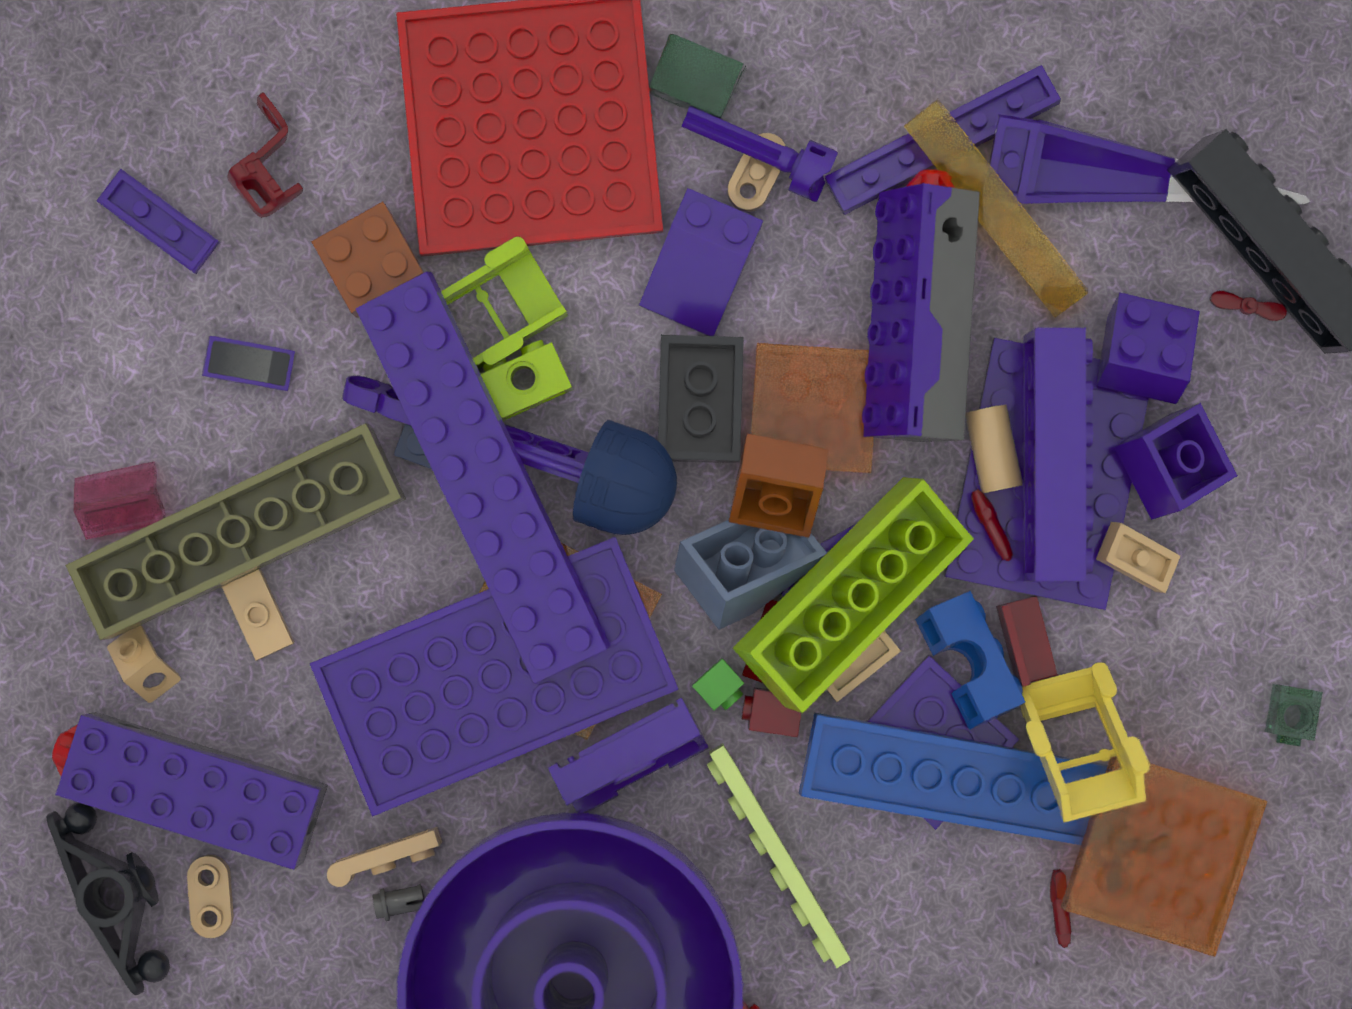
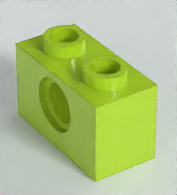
[481,340,573,421]

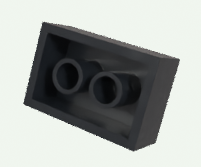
[658,335,744,463]

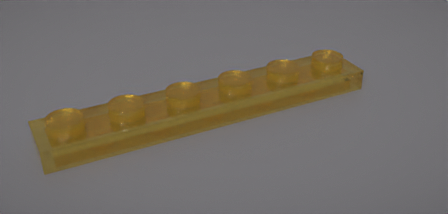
[904,98,1088,317]

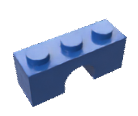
[915,591,1025,730]

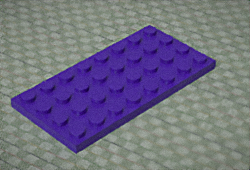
[309,537,679,817]

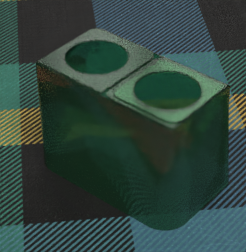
[649,34,746,120]

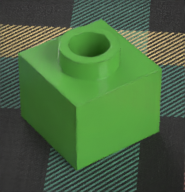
[692,658,744,710]

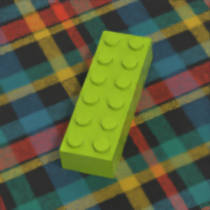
[733,477,974,713]

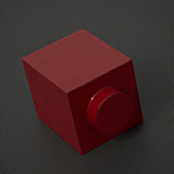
[741,687,801,737]

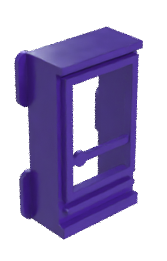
[548,698,709,813]

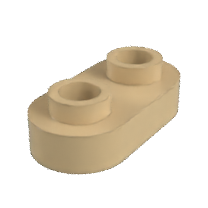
[728,133,785,212]
[187,855,234,938]

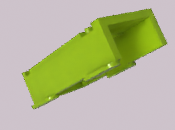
[441,237,568,369]

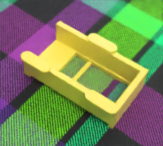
[1021,662,1150,822]

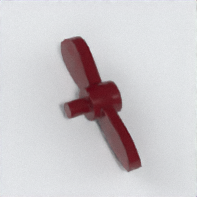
[1210,291,1287,321]

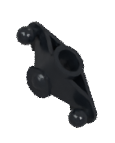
[46,802,170,995]

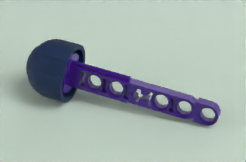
[342,375,677,535]

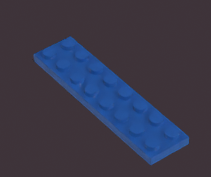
[798,712,1128,852]

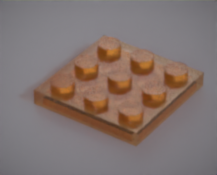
[751,343,874,474]

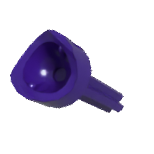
[681,106,838,202]

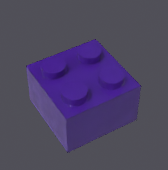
[1096,292,1200,404]
[1114,403,1238,520]

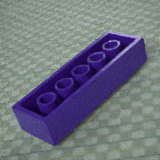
[1023,328,1093,581]

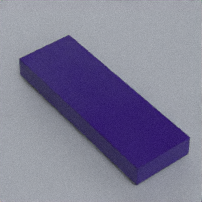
[96,168,220,274]

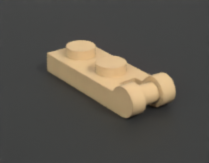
[327,827,442,887]

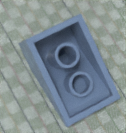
[674,520,827,630]

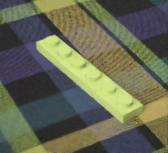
[707,743,851,968]

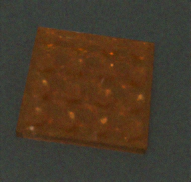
[1060,756,1268,957]

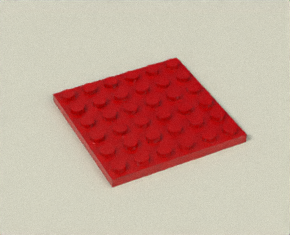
[396,0,663,257]

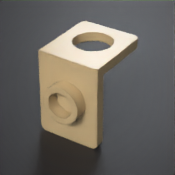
[107,625,181,703]

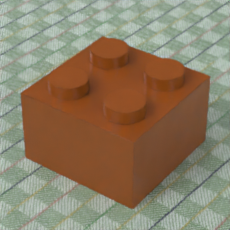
[311,202,425,318]
[729,434,829,538]

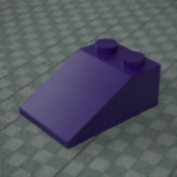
[639,188,763,336]

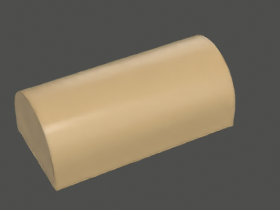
[965,405,1023,493]

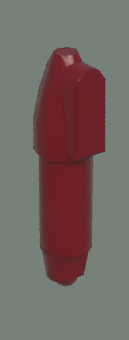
[971,489,1013,561]
[1050,869,1072,948]

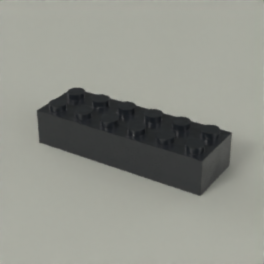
[1167,129,1352,354]

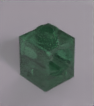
[1265,684,1323,746]

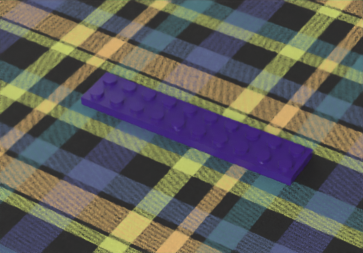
[356,272,610,684]

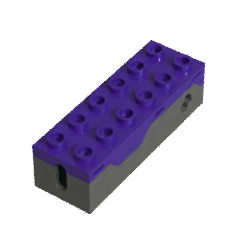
[862,170,980,442]
[52,712,328,870]

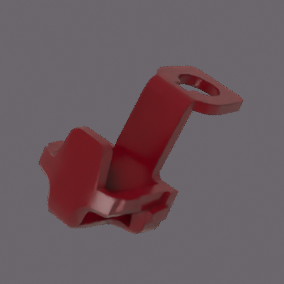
[227,92,303,218]

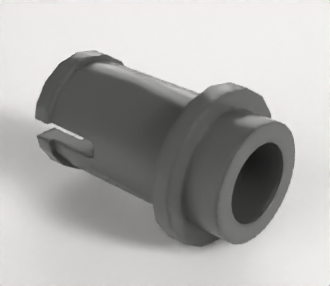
[372,884,424,921]

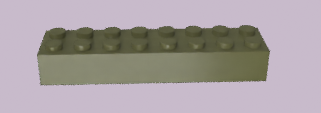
[65,423,406,640]

